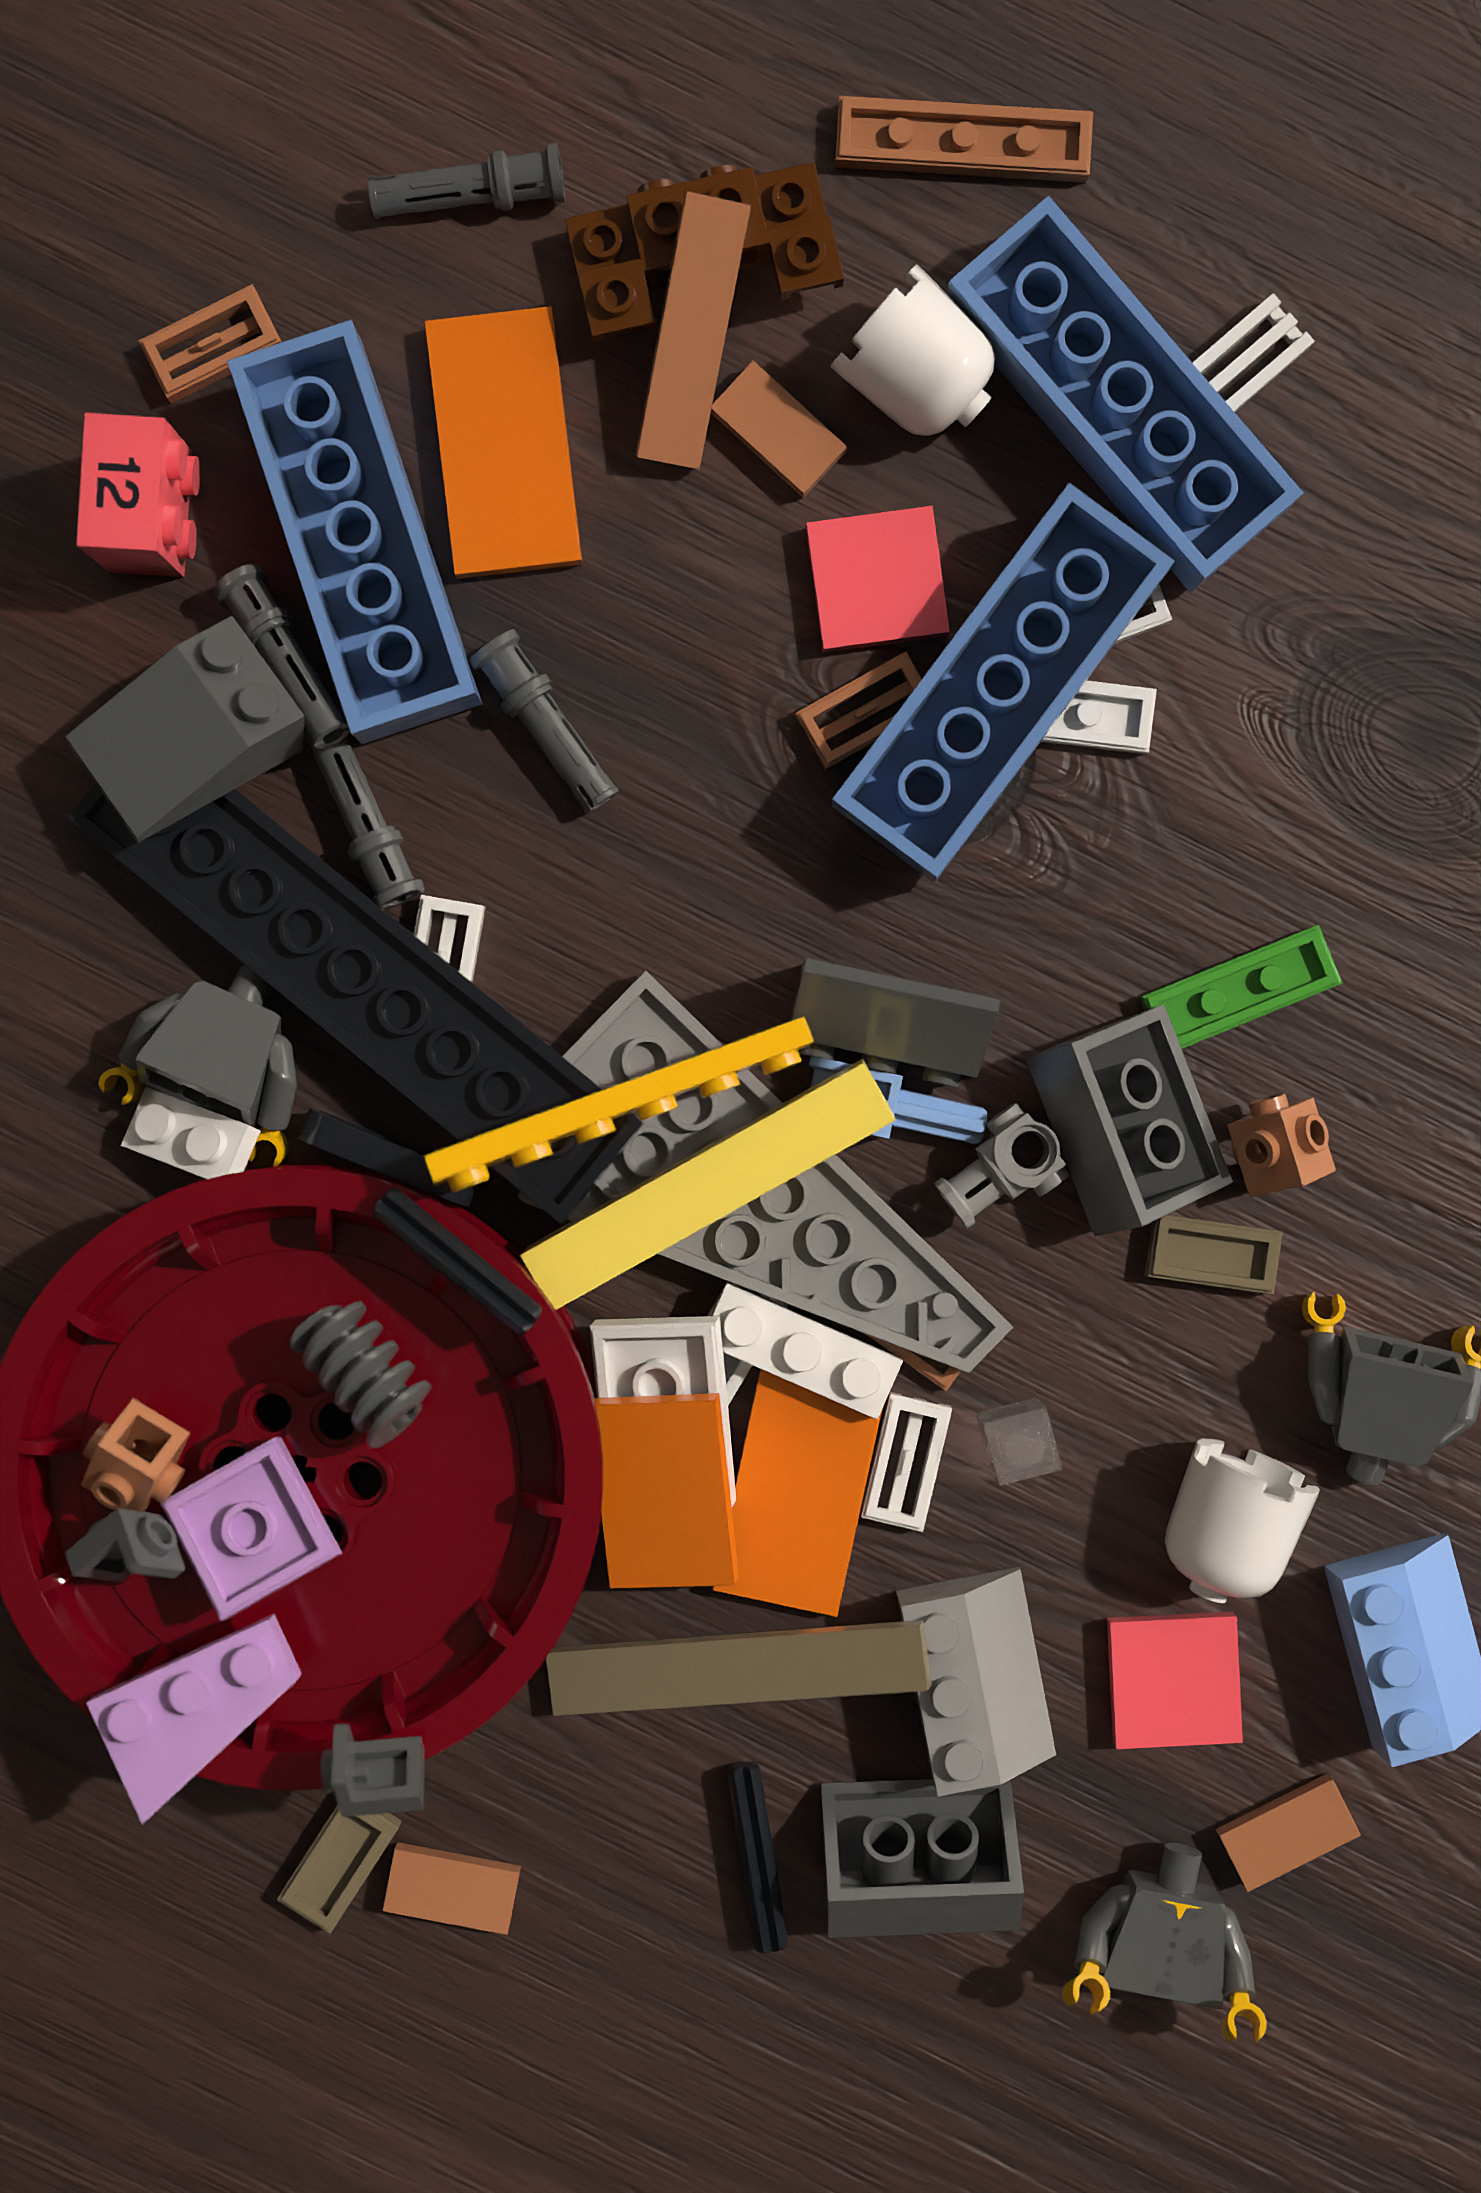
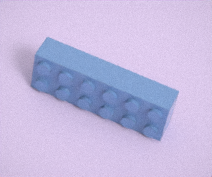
[946,195,1303,593]
[227,320,482,744]
[832,483,1175,883]

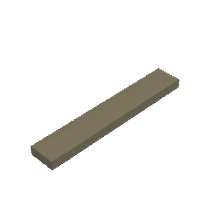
[546,1620,932,1716]

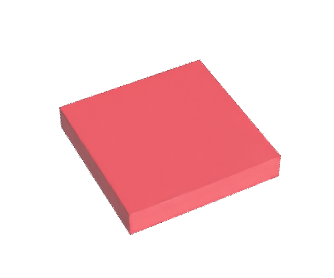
[806,506,950,653]
[1107,1612,1243,1749]

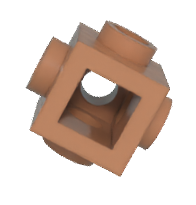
[1227,1093,1336,1198]
[81,1398,190,1512]

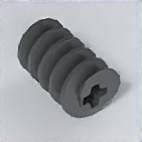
[289,1301,432,1449]

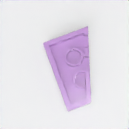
[87,1614,302,1824]

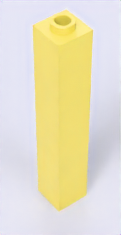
[520,1059,896,1310]

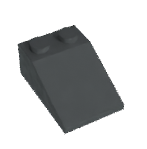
[66,616,305,843]

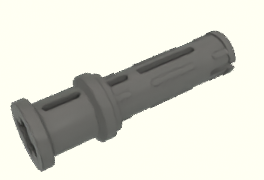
[368,142,566,220]
[213,564,350,749]
[468,629,619,815]
[304,730,426,910]

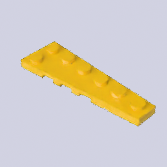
[425,1017,814,1193]

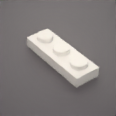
[712,1282,903,1420]

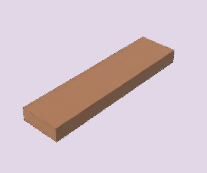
[835,96,1093,183]
[635,191,751,469]

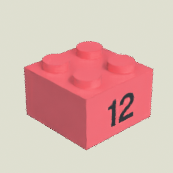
[77,413,201,577]

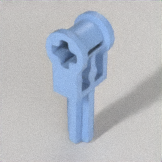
[809,1056,987,1144]

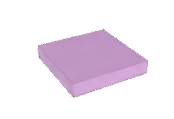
[160,1437,342,1621]

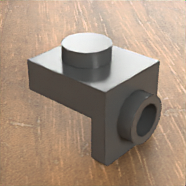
[65,1508,185,1582]
[321,1723,425,1817]

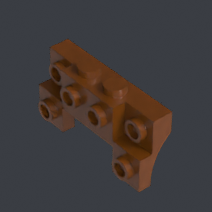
[565,162,844,343]

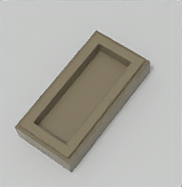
[1145,1215,1283,1294]
[277,1805,402,1934]

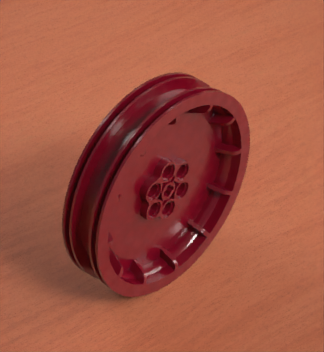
[0,1164,604,1790]

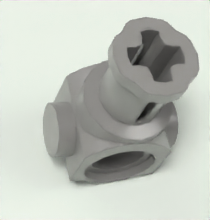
[934,1102,1069,1229]

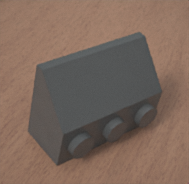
[790,958,1000,1087]
[1025,1004,1233,1236]
[821,1779,1024,1938]

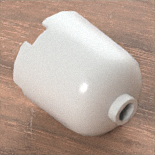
[830,264,996,436]
[1165,1438,1320,1603]

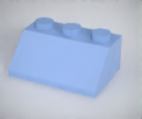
[1324,1533,1481,1767]

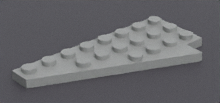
[517,971,1013,1373]

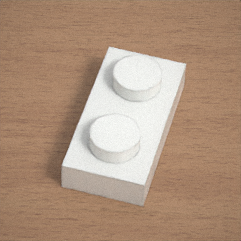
[121,1087,260,1179]

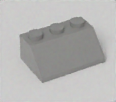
[896,1567,1056,1797]

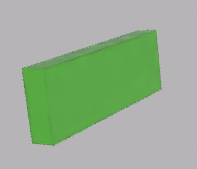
[1139,925,1342,1049]

